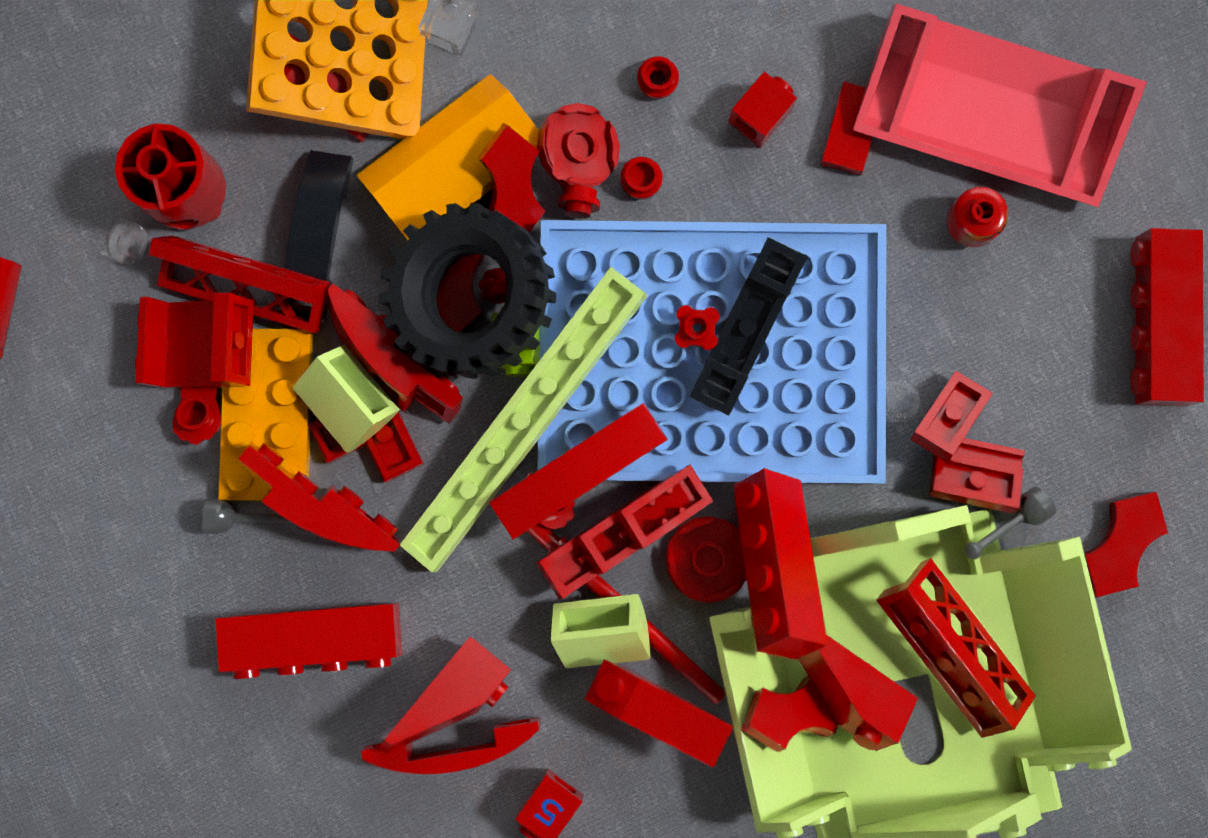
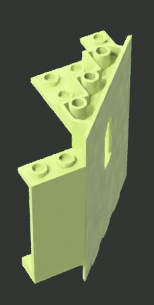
[709,505,1132,838]

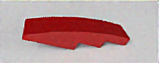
[489,403,668,540]
[535,465,713,599]

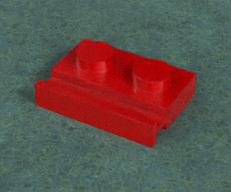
[929,438,1025,514]

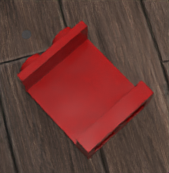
[135,293,254,388]

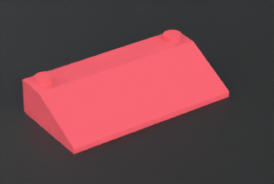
[853,3,1147,207]

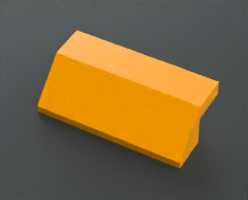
[356,74,539,241]

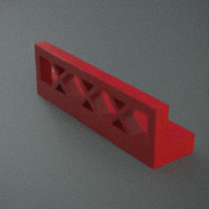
[149,235,330,333]
[876,558,1036,738]

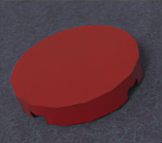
[537,103,620,188]
[665,516,746,603]

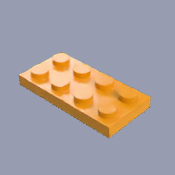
[218,329,314,501]

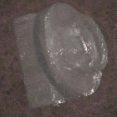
[99,216,147,264]

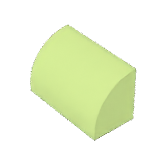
[292,344,400,454]
[551,594,650,668]

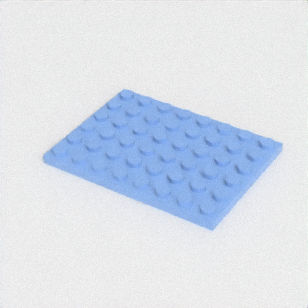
[537,220,886,484]

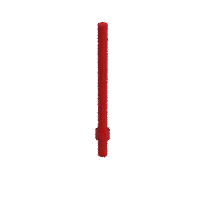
[526,524,726,705]

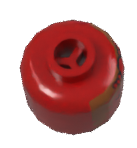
[946,187,1008,247]

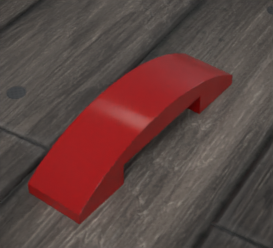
[361,717,541,774]

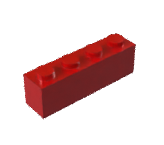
[1130,228,1204,407]
[733,468,828,660]
[215,603,403,679]

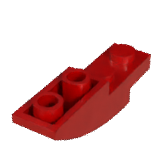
[327,284,463,424]
[238,442,400,552]

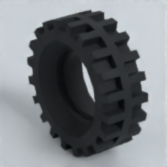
[379,203,556,379]

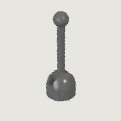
[964,487,1056,560]
[202,499,301,534]

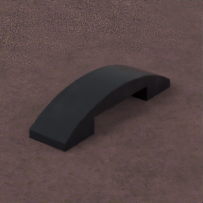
[281,150,353,323]
[689,237,808,416]

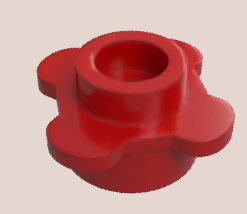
[479,267,507,304]
[675,305,720,350]

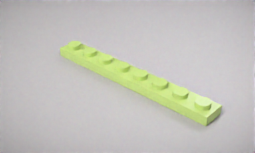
[400,267,648,573]

